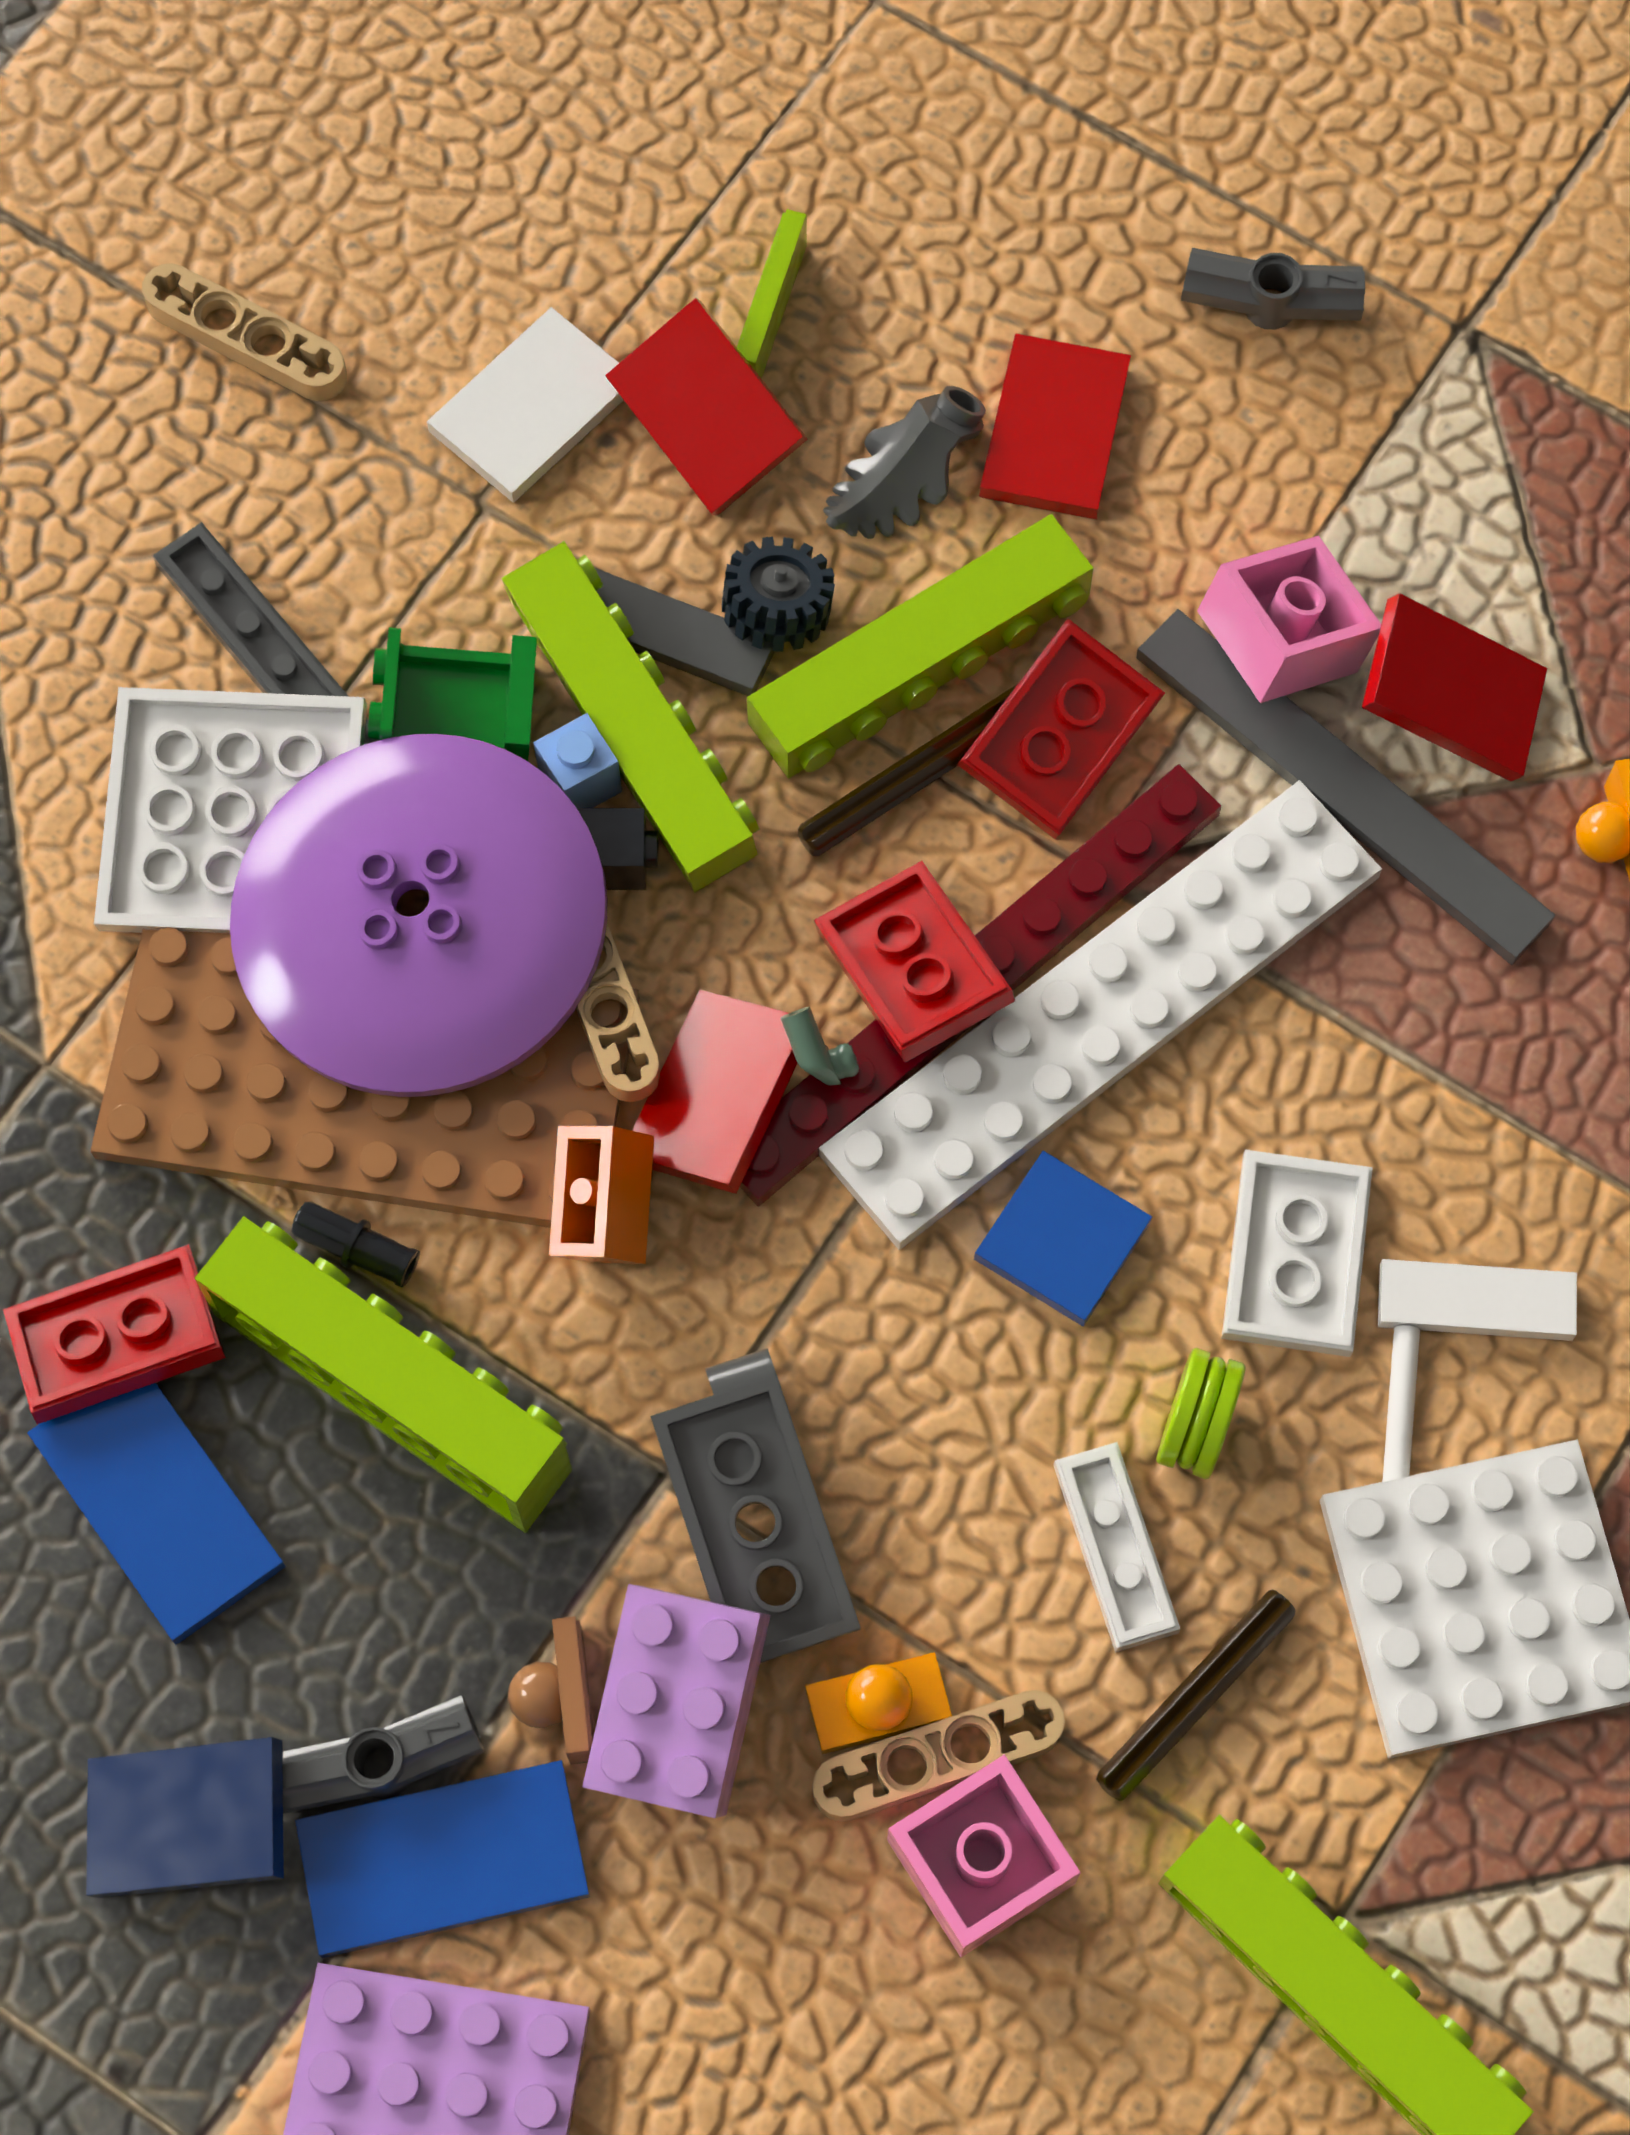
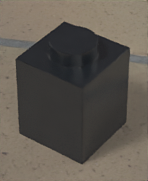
[577,808,659,890]

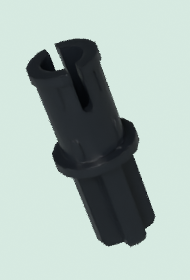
[291,1202,420,1288]

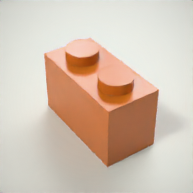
[549,1126,654,1264]

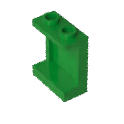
[368,627,537,761]

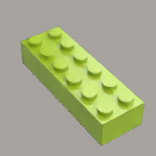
[194,1216,572,1533]

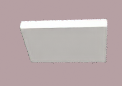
[427,307,624,503]
[1221,1150,1373,1357]

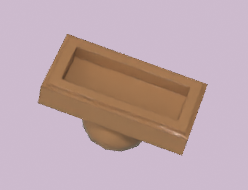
[507,1616,594,1765]

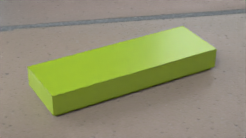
[737,209,807,379]

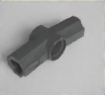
[1181,248,1365,330]
[283,1695,485,1814]

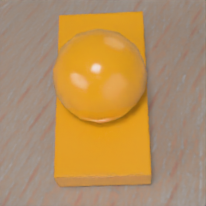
[1576,759,1630,882]
[805,1652,952,1754]

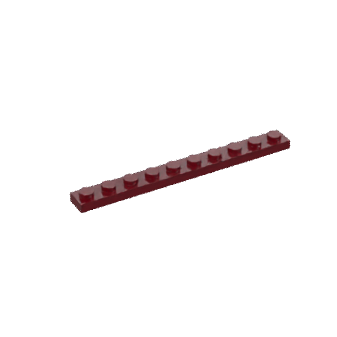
[740,764,1221,1207]

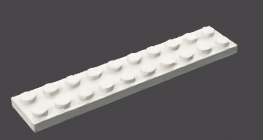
[819,780,1382,1250]

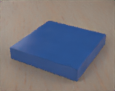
[974,1151,1152,1327]

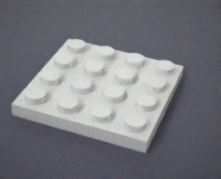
[94,687,367,933]
[1319,1439,1630,1759]

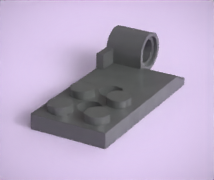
[651,1348,861,1663]

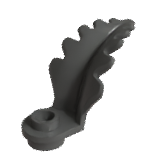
[823,386,986,539]

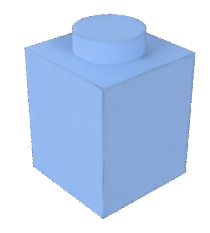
[533,713,622,808]

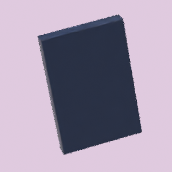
[86,1737,284,1898]

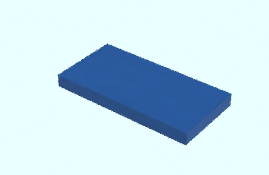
[27,1383,286,1645]
[295,1760,590,1958]

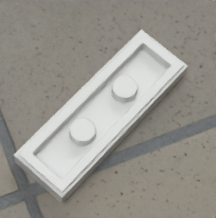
[1378,1259,1577,1341]
[1054,1442,1180,1653]

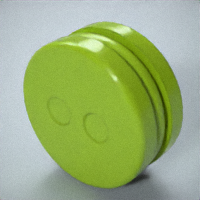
[1156,1348,1246,1479]

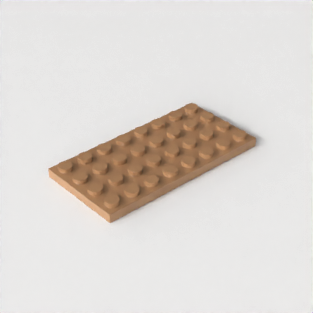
[90,928,640,1228]

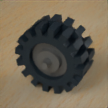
[721,537,835,652]

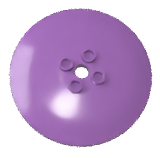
[230,734,608,1097]

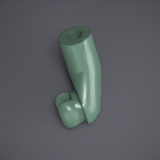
[780,1007,860,1086]

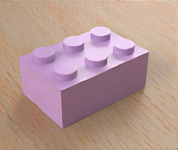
[582,1584,771,1818]

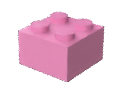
[1197,535,1381,703]
[887,1754,1081,1957]

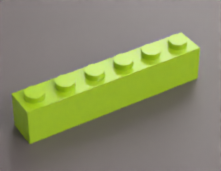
[747,514,1094,779]
[501,541,760,893]
[1158,1814,1534,2135]

